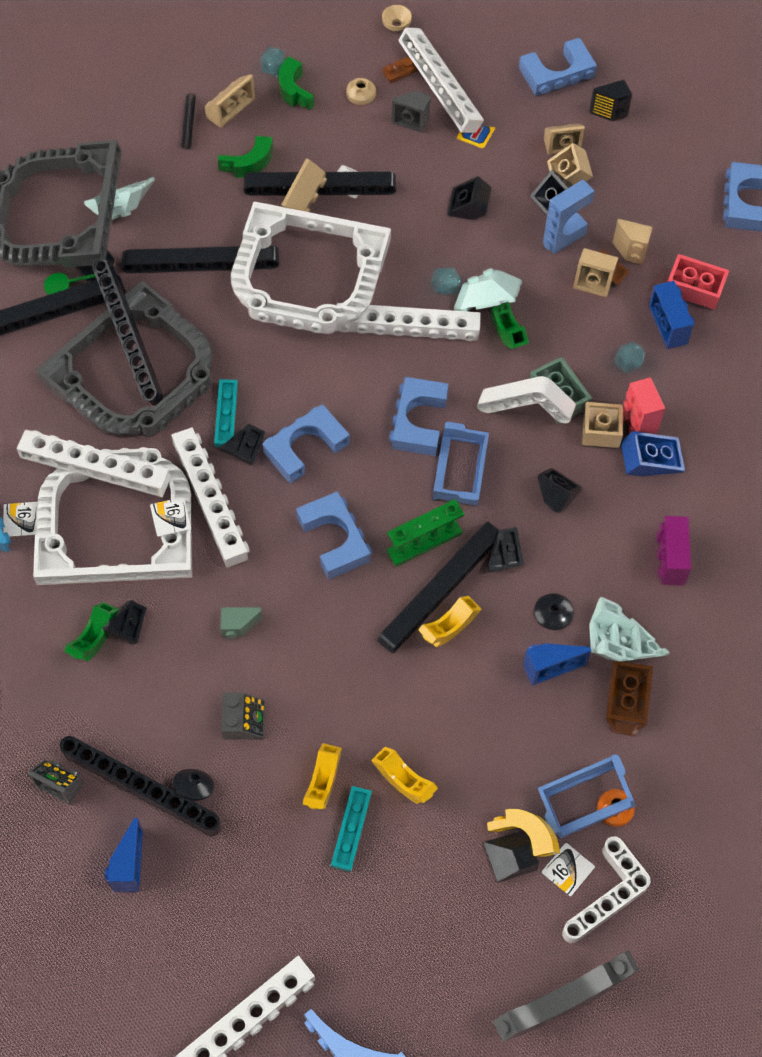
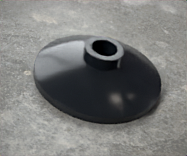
[534,593,574,630]
[173,769,214,801]

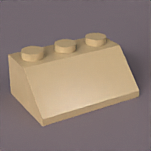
[205,74,255,128]
[281,158,327,212]

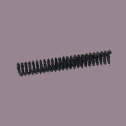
[181,93,196,150]

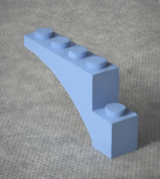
[304,1009,405,1057]

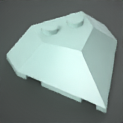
[84,177,155,220]
[454,268,522,312]
[589,597,670,662]

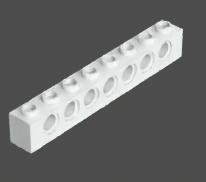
[398,27,484,133]
[335,303,481,341]
[171,427,250,568]
[17,429,171,497]
[175,956,315,1057]

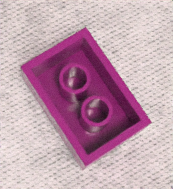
[656,516,691,586]

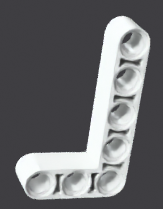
[477,376,576,423]
[562,837,651,943]

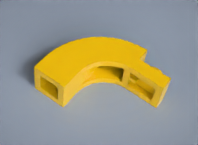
[419,596,482,647]
[303,743,342,809]
[371,746,438,804]
[487,809,560,858]

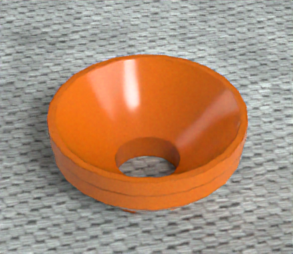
[597,789,635,827]

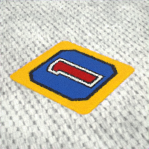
[457,126,496,148]

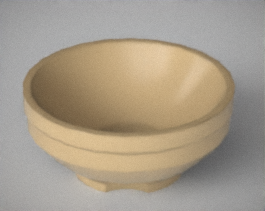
[382,5,412,32]
[346,78,376,105]

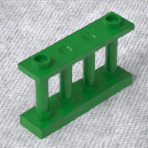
[386,499,465,567]

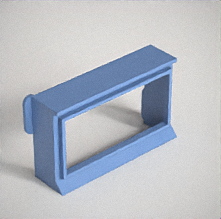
[432,422,489,507]
[538,754,637,839]

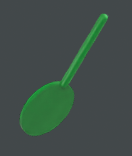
[44,273,96,295]

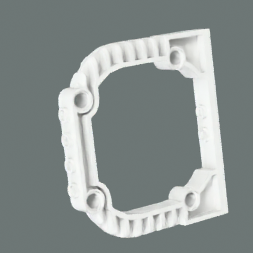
[231,202,391,334]
[33,447,192,585]

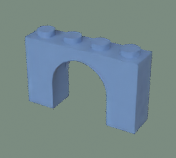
[519,37,597,96]
[723,162,762,232]
[543,179,595,254]
[389,377,449,456]
[263,404,350,484]
[296,491,372,580]

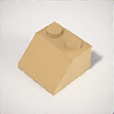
[544,124,585,155]
[547,143,593,185]
[612,219,652,264]
[573,248,618,297]
[582,402,623,448]

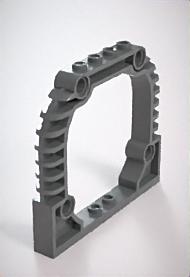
[0,140,122,267]
[36,281,213,437]

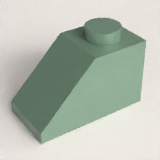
[220,607,262,639]

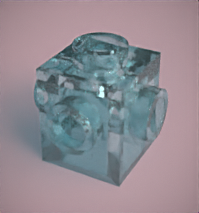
[261,46,286,77]
[430,268,461,294]
[614,341,645,374]

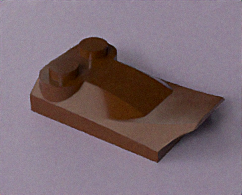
[606,661,653,736]

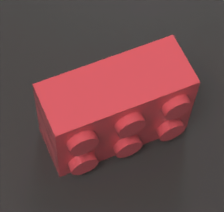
[668,254,729,310]
[623,377,665,434]

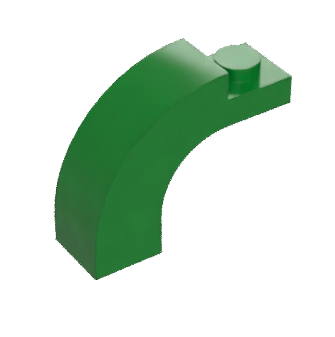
[279,56,314,110]
[217,136,273,178]
[490,301,529,349]
[64,601,119,661]

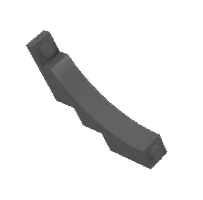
[493,950,640,1042]

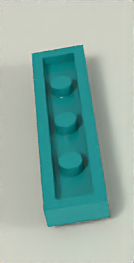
[214,379,238,447]
[331,786,372,872]

